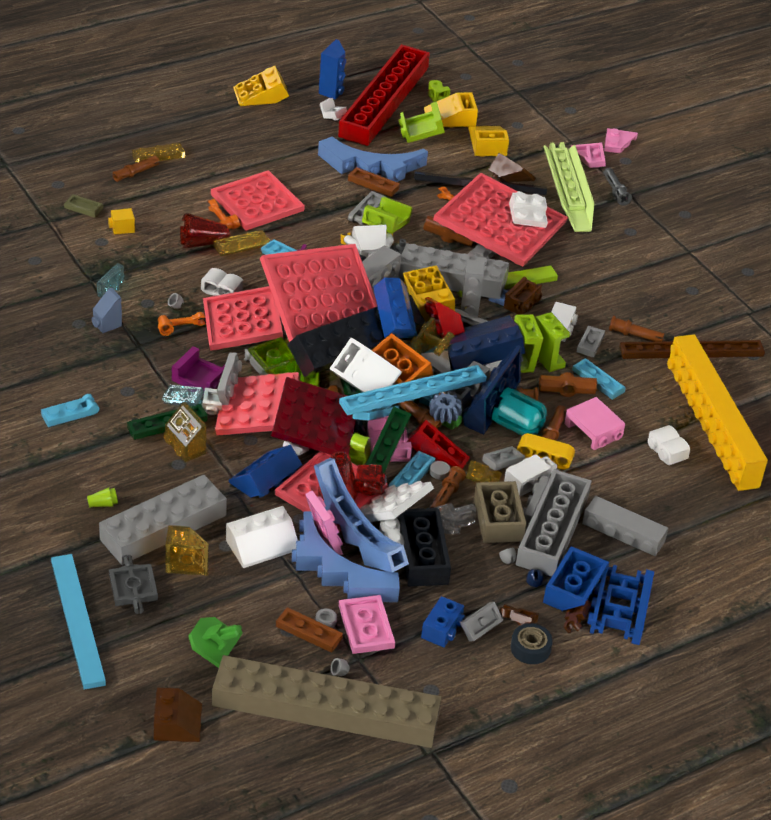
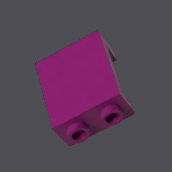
[172,346,225,395]

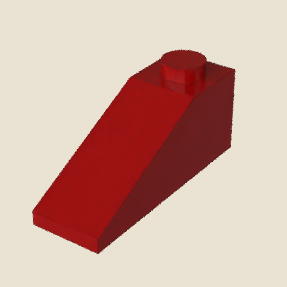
[407,420,470,469]

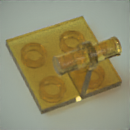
[411,317,454,356]

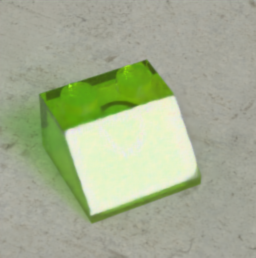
[248,337,300,374]

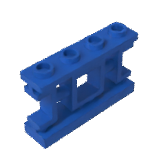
[587,564,655,645]

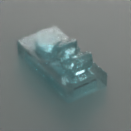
[97,263,125,298]
[162,385,204,406]

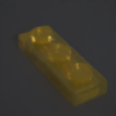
[132,143,185,163]
[214,230,269,256]

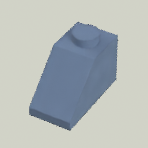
[92,288,122,333]

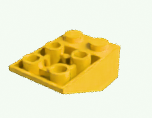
[233,66,289,106]
[424,92,478,128]
[468,126,509,157]
[403,265,455,322]

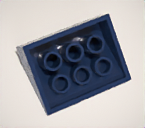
[439,315,525,371]
[462,345,521,435]

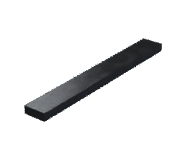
[414,171,547,195]

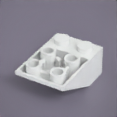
[330,338,402,392]

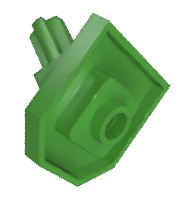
[189,617,242,668]

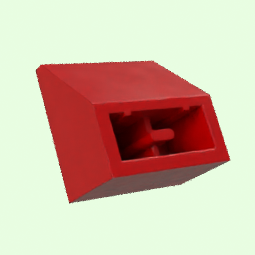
[424,297,465,338]

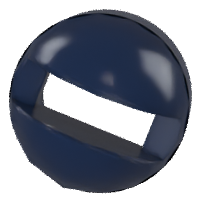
[526,569,543,587]

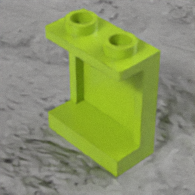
[398,102,445,143]
[362,196,413,234]
[535,312,570,372]
[514,314,544,373]

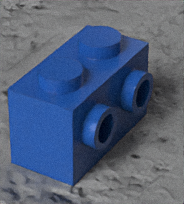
[421,596,465,648]

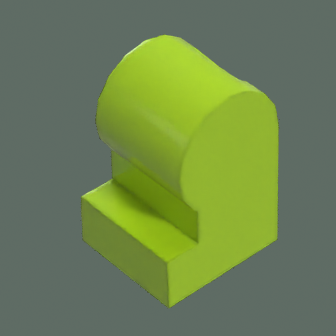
[428,80,450,102]
[347,433,371,467]

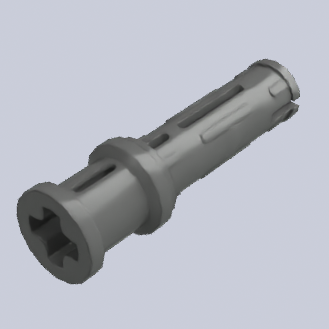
[603,168,632,206]

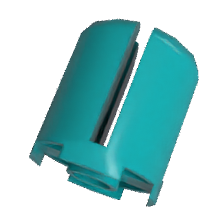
[492,387,547,435]

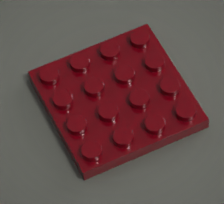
[271,377,356,459]

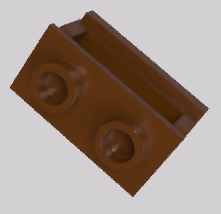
[504,277,542,315]

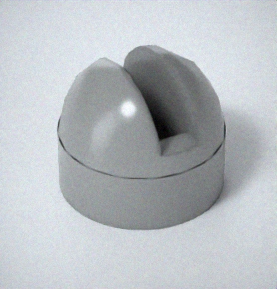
[168,293,184,309]
[499,548,517,564]
[331,658,350,676]

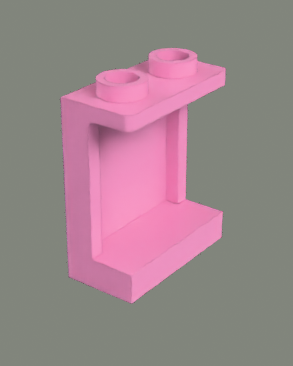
[564,397,625,450]
[367,416,412,462]

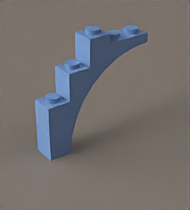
[318,137,428,182]
[314,458,409,573]
[292,511,400,602]

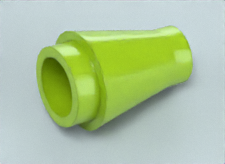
[87,487,118,508]

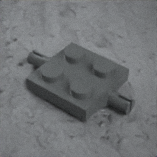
[109,555,158,614]

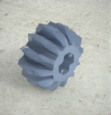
[429,391,462,424]

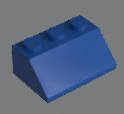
[319,39,346,100]
[373,277,418,339]
[228,444,302,498]
[543,546,609,611]

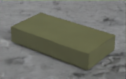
[64,194,103,218]

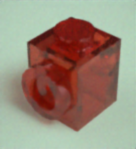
[355,464,387,496]

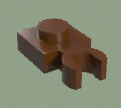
[563,600,591,633]
[499,604,539,626]

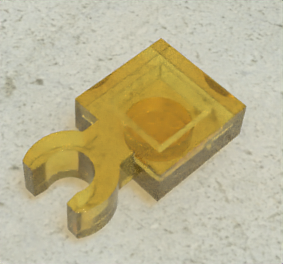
[466,460,502,483]

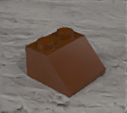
[154,688,202,742]

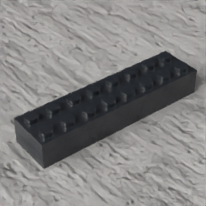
[287,295,428,378]

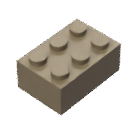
[474,481,526,543]

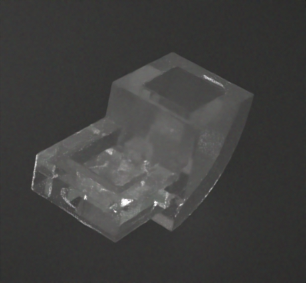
[434,503,477,534]

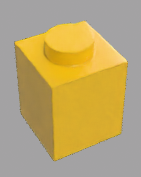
[108,208,135,235]

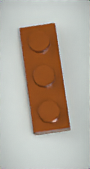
[348,167,400,197]
[276,607,343,653]

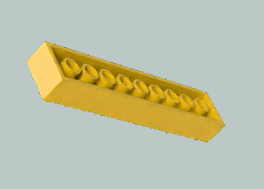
[667,334,768,491]

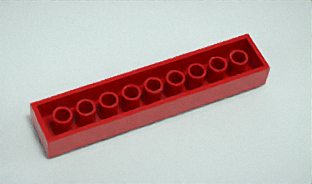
[338,44,430,146]

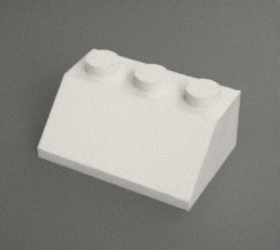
[226,506,298,568]

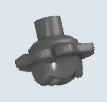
[391,239,406,255]

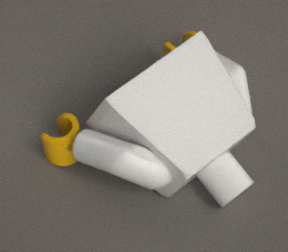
[340,225,394,257]

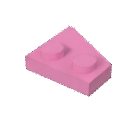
[604,128,638,154]
[571,142,606,168]

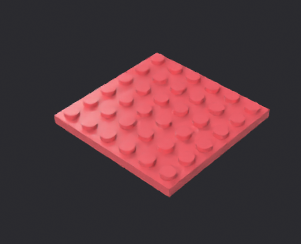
[433,173,568,267]
[260,244,377,342]

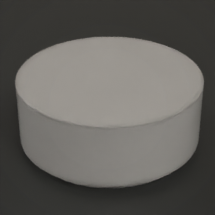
[430,461,450,480]
[315,608,337,628]

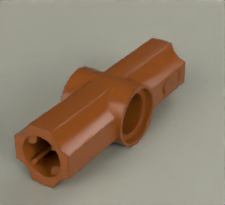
[423,216,474,247]
[539,372,597,397]

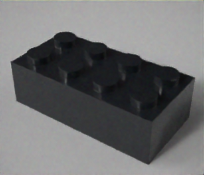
[398,508,451,587]

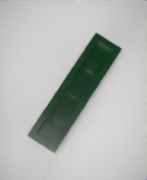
[127,404,207,440]
[363,407,411,480]

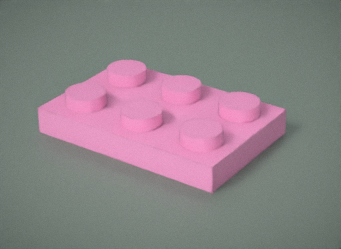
[305,490,343,555]
[339,595,395,654]

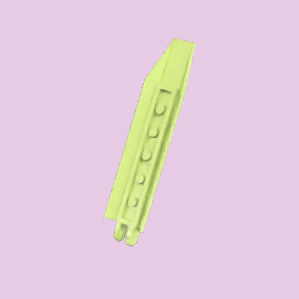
[543,142,594,232]

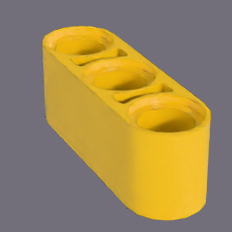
[517,433,575,470]

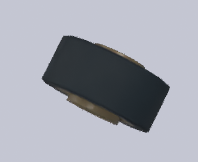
[510,623,553,664]

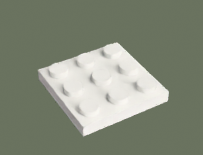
[359,481,434,522]

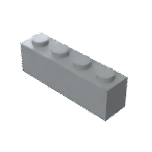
[582,496,668,556]

